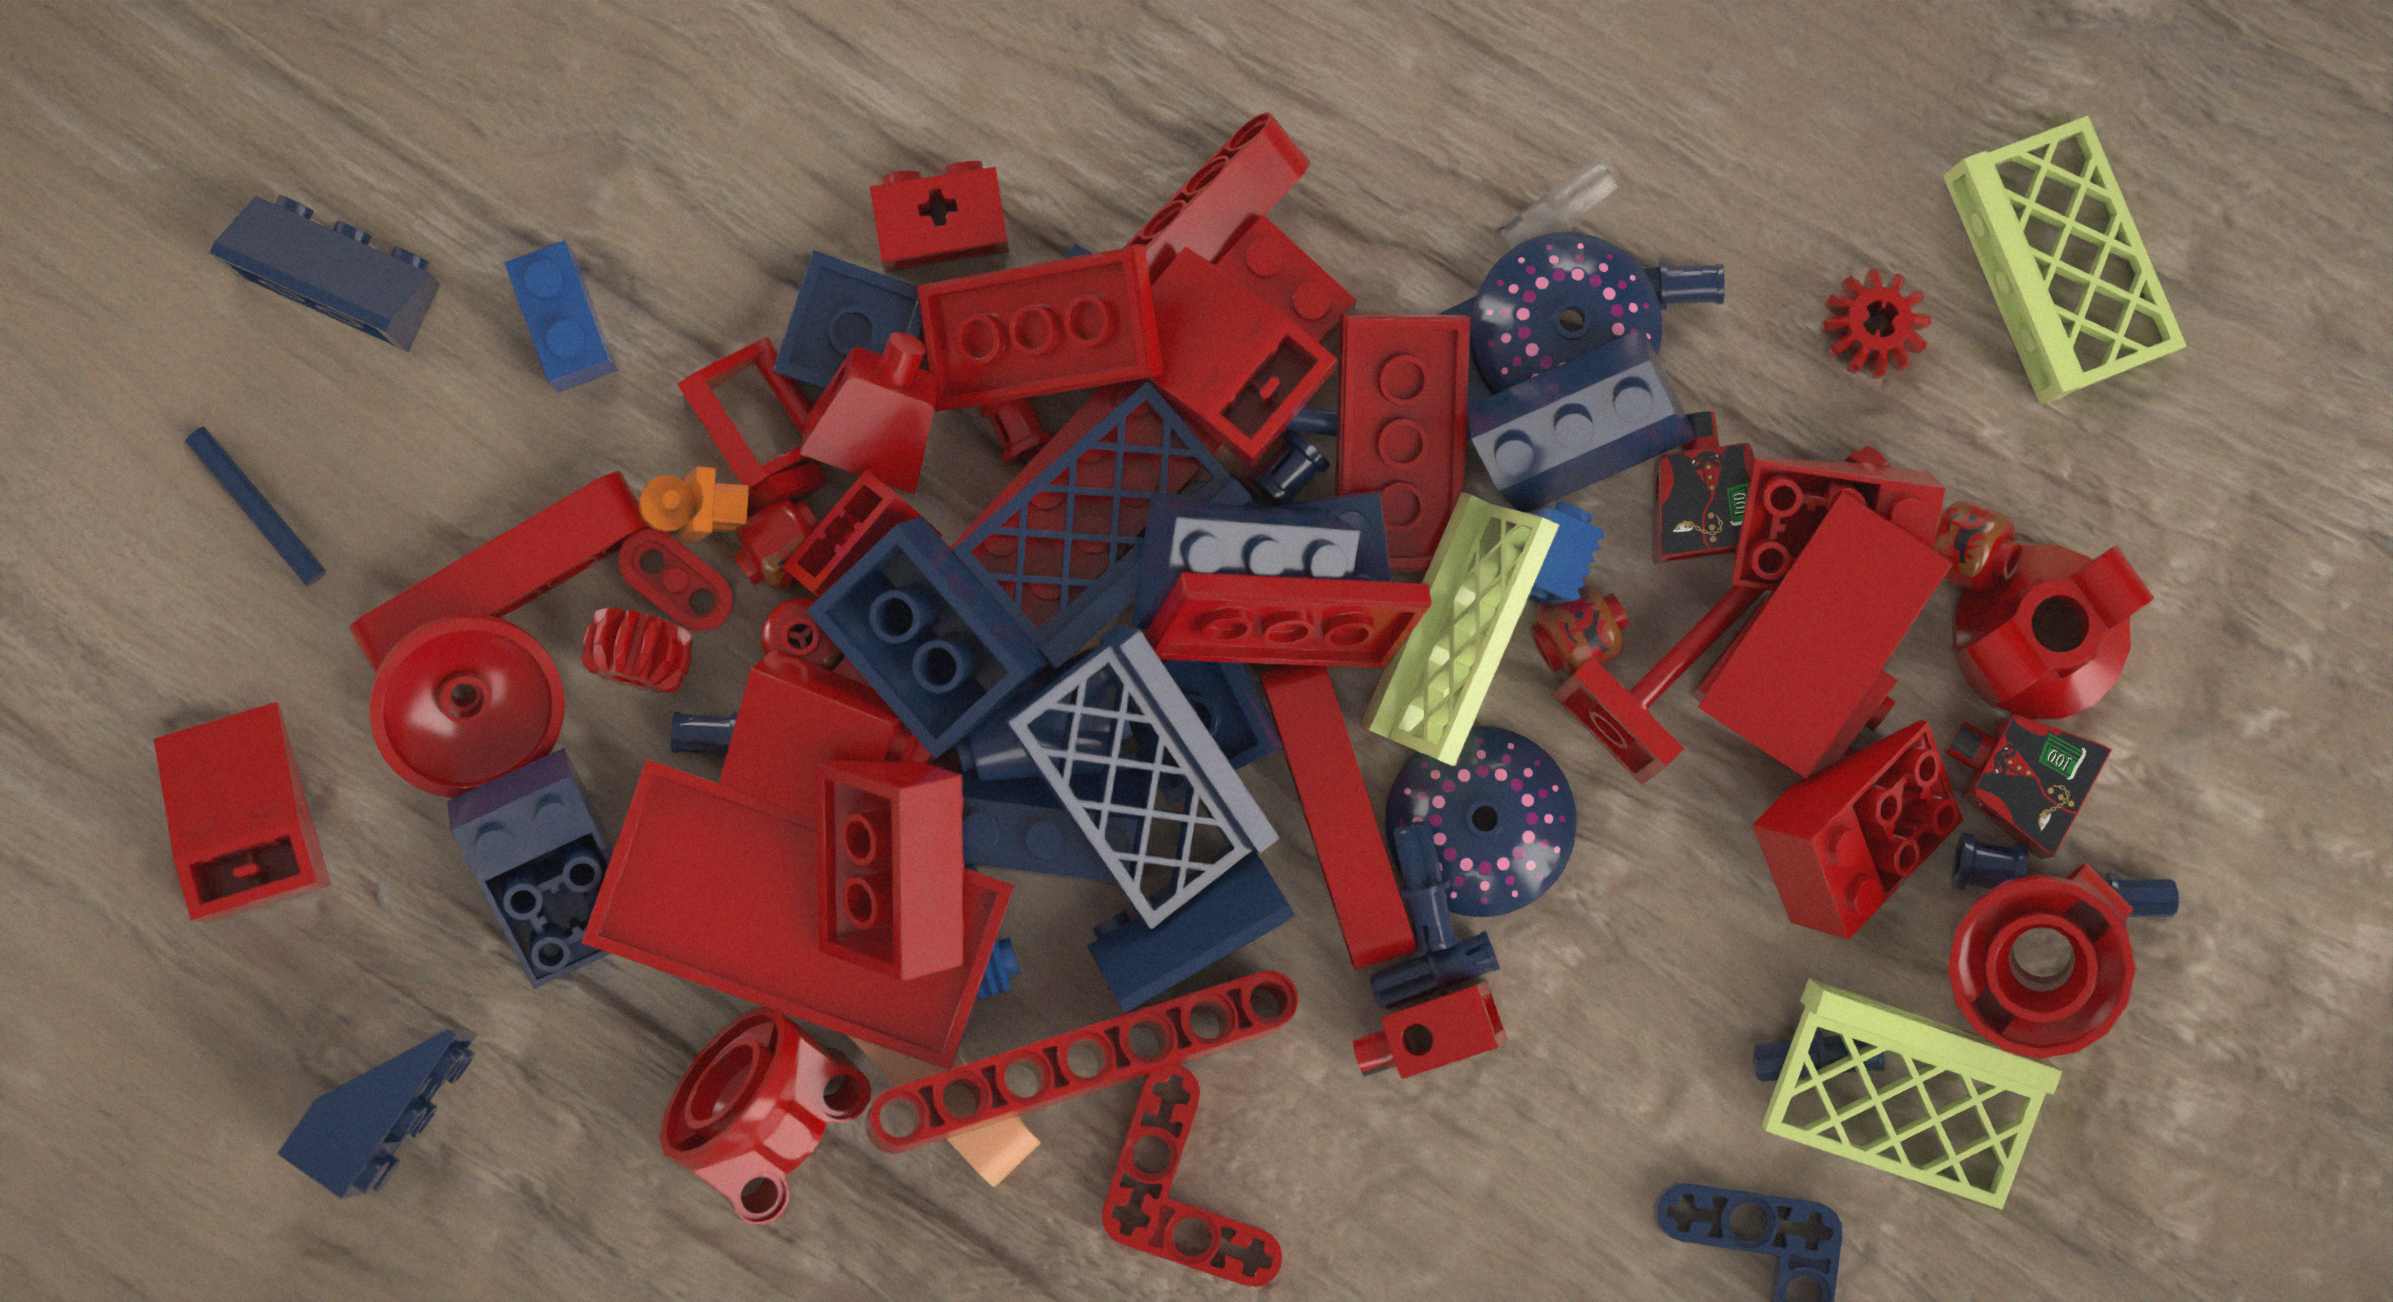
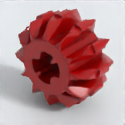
[1820,269,1931,379]
[581,607,693,693]

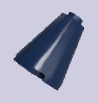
[955,645,1137,781]

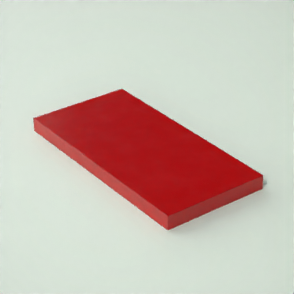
[581,759,1015,1070]

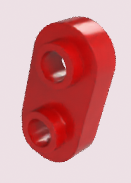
[618,528,735,634]

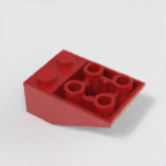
[1144,246,1337,469]
[1730,458,1946,613]
[154,702,331,923]
[1752,720,1963,940]

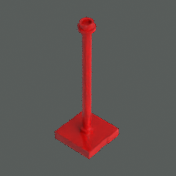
[1552,446,1891,785]

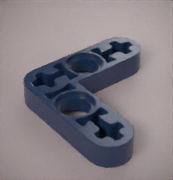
[1653,1183,1843,1302]

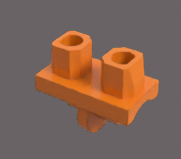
[638,466,748,544]

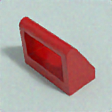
[677,337,813,494]

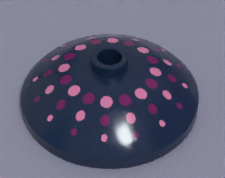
[1471,232,1662,393]
[1385,726,1577,917]

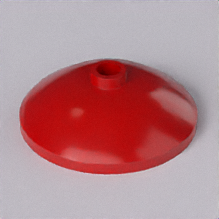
[369,614,565,798]

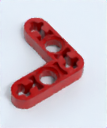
[1102,1065,1283,1287]

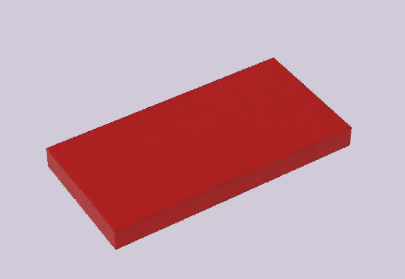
[917,246,1164,412]
[1335,314,1470,571]
[1698,491,1953,779]
[1143,572,1432,668]

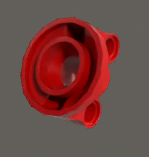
[1952,545,2154,720]
[1948,862,2136,1059]
[659,1006,872,1225]

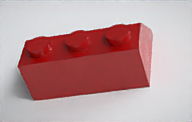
[816,760,964,982]

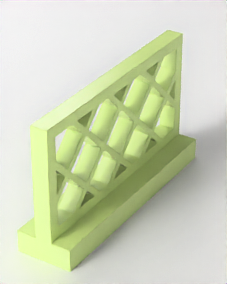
[1943,116,2187,406]
[1360,492,1559,766]
[1761,978,2063,1210]

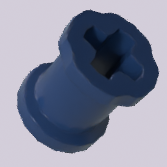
[1246,430,1331,504]
[1951,833,2029,890]

